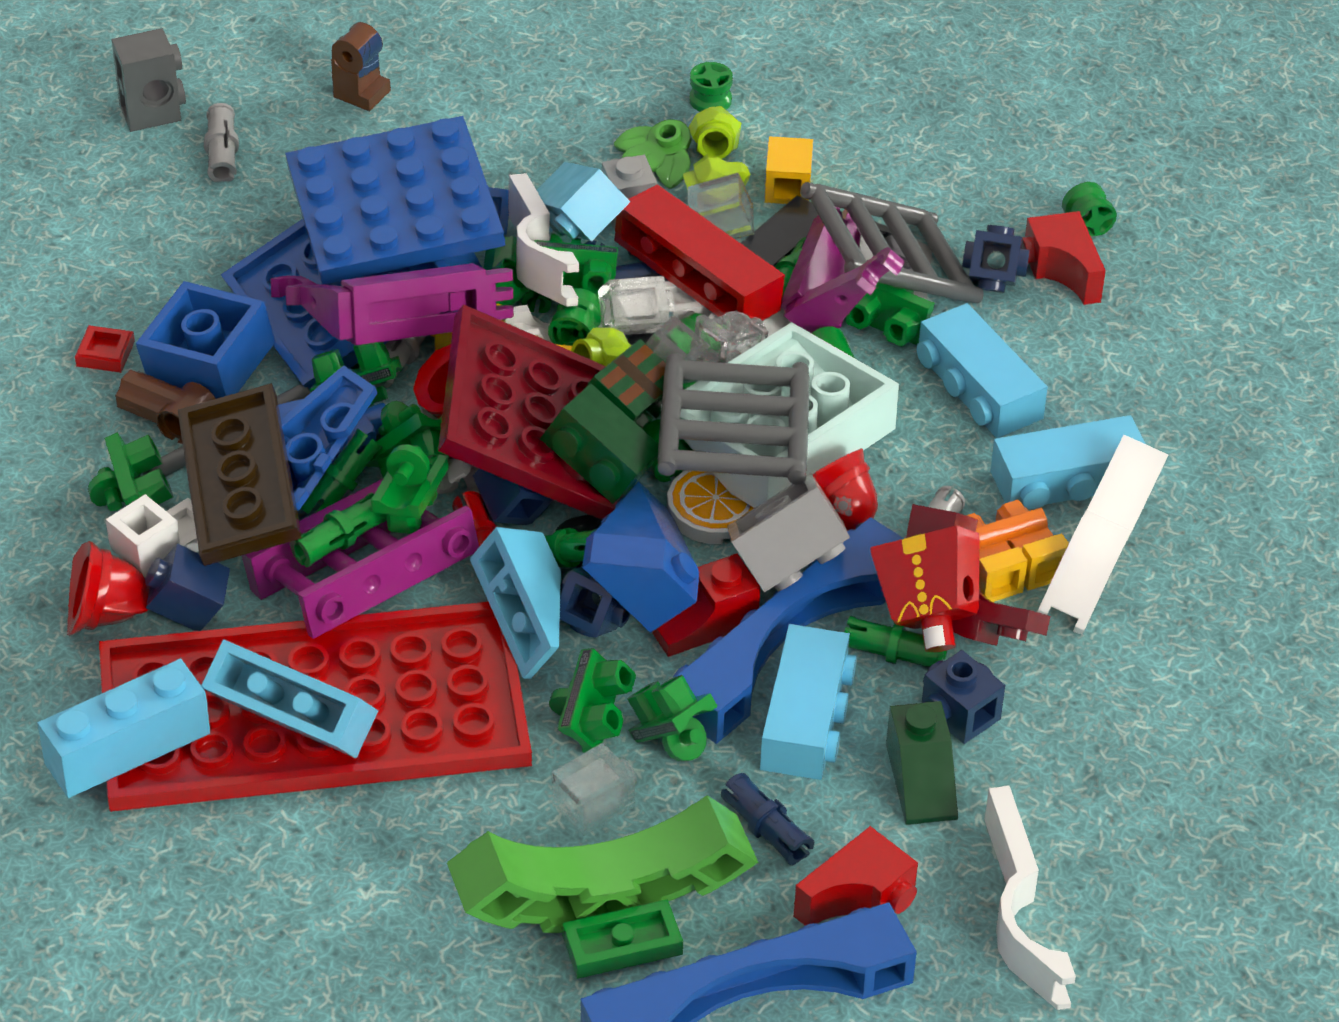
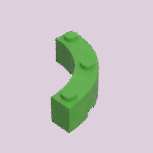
[447,795,759,933]

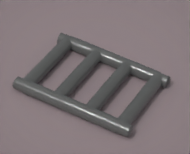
[800,182,984,303]
[657,353,810,485]

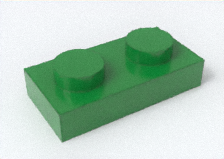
[562,899,683,979]

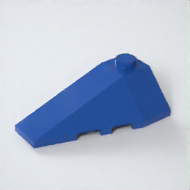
[281,365,377,511]
[582,481,700,633]

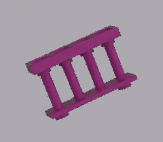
[242,478,479,639]

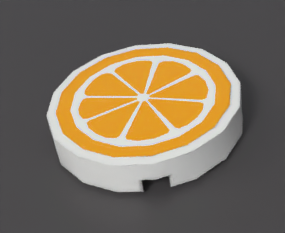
[666,470,754,544]

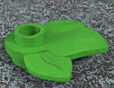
[614,119,692,189]

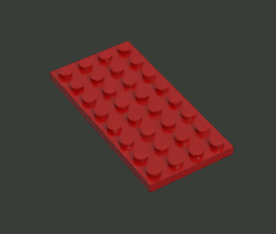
[99,602,532,812]

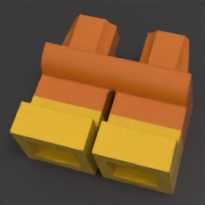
[966,500,1069,602]

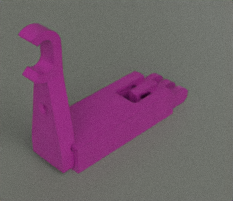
[781,207,904,333]
[271,263,514,345]

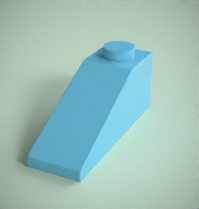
[470,527,561,679]

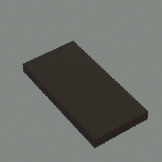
[178,383,302,566]

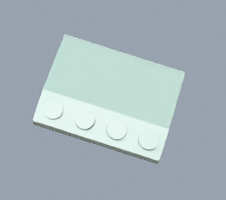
[661,322,899,508]

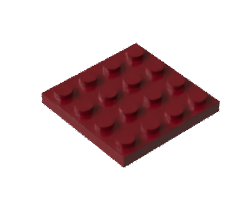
[438,304,623,520]

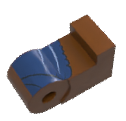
[331,22,391,112]

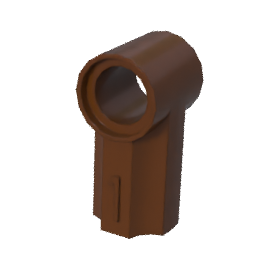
[115,369,215,444]

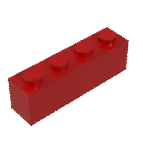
[614,184,785,333]

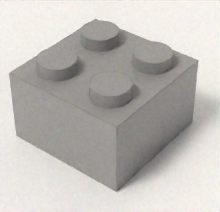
[728,473,850,592]

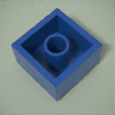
[136,281,275,399]

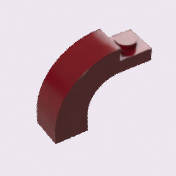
[906,504,1051,646]

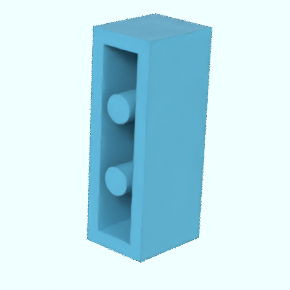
[537,162,630,241]
[917,303,1048,438]
[990,415,1146,509]
[760,624,857,780]
[201,639,378,758]
[37,658,210,798]

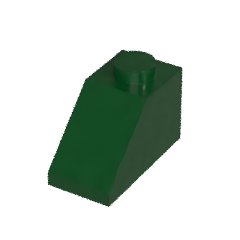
[886,701,958,825]

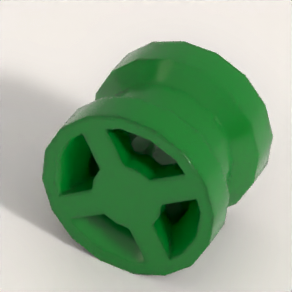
[689,62,733,112]
[1062,182,1117,237]

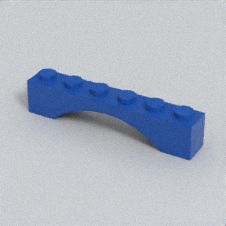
[673,517,904,744]
[581,902,917,1022]

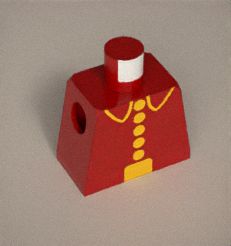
[870,525,980,652]

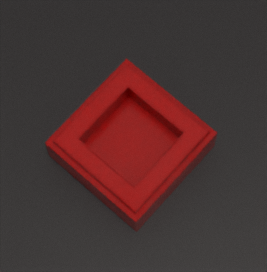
[75,325,135,373]

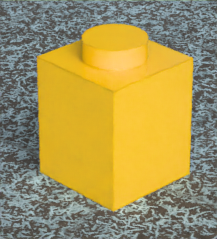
[764,136,813,204]

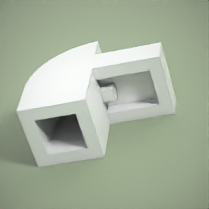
[106,494,199,578]

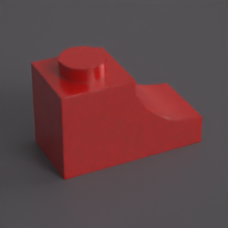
[1021,211,1106,305]
[652,553,760,657]
[793,826,918,926]

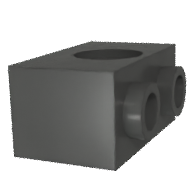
[111,28,186,132]

